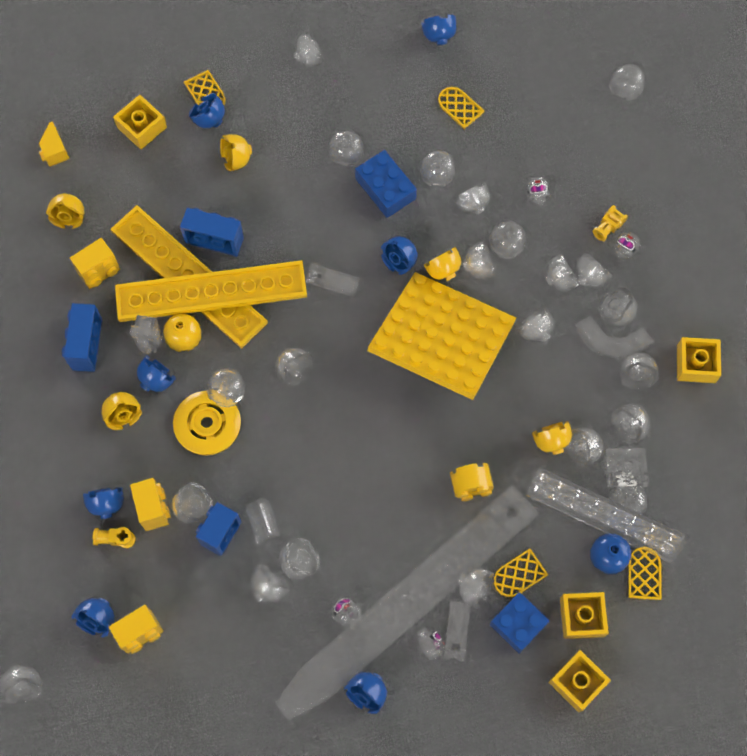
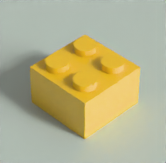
[113,95,167,149]
[70,237,121,290]
[677,337,721,383]
[130,478,171,531]
[560,592,609,639]
[109,605,164,654]
[549,650,611,712]

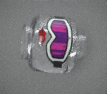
[526,177,551,205]
[613,232,641,260]
[331,597,362,628]
[414,628,444,661]

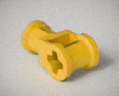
[592,205,628,241]
[93,527,136,548]

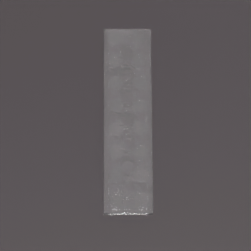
[526,467,689,564]

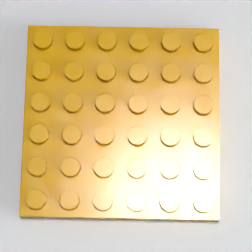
[367,272,516,400]

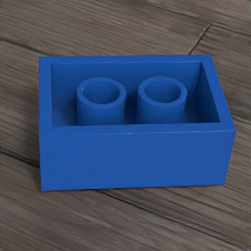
[355,150,417,218]
[180,208,244,257]
[62,303,103,372]

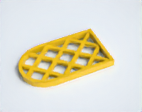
[184,70,225,105]
[438,87,485,129]
[628,547,662,600]
[494,549,548,597]

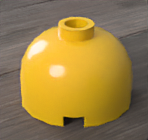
[220,134,252,171]
[46,193,84,229]
[423,247,461,281]
[163,314,202,352]
[101,392,142,430]
[532,421,572,455]

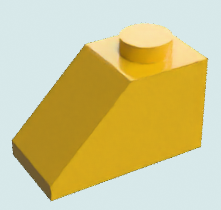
[39,121,69,167]

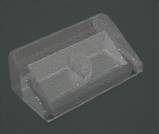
[245,499,280,543]

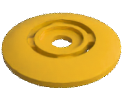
[173,390,241,456]

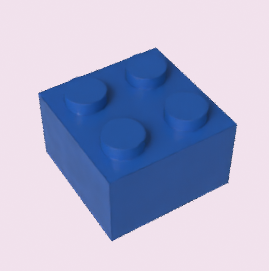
[196,502,242,556]
[489,592,549,653]

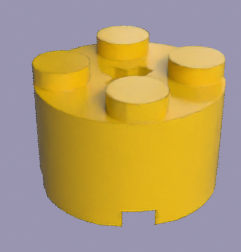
[450,463,494,501]

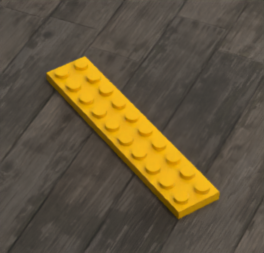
[110,205,268,349]
[115,260,307,322]

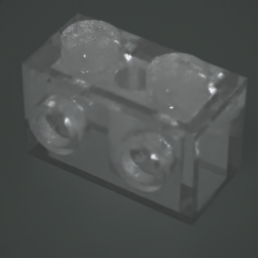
[130,315,163,354]

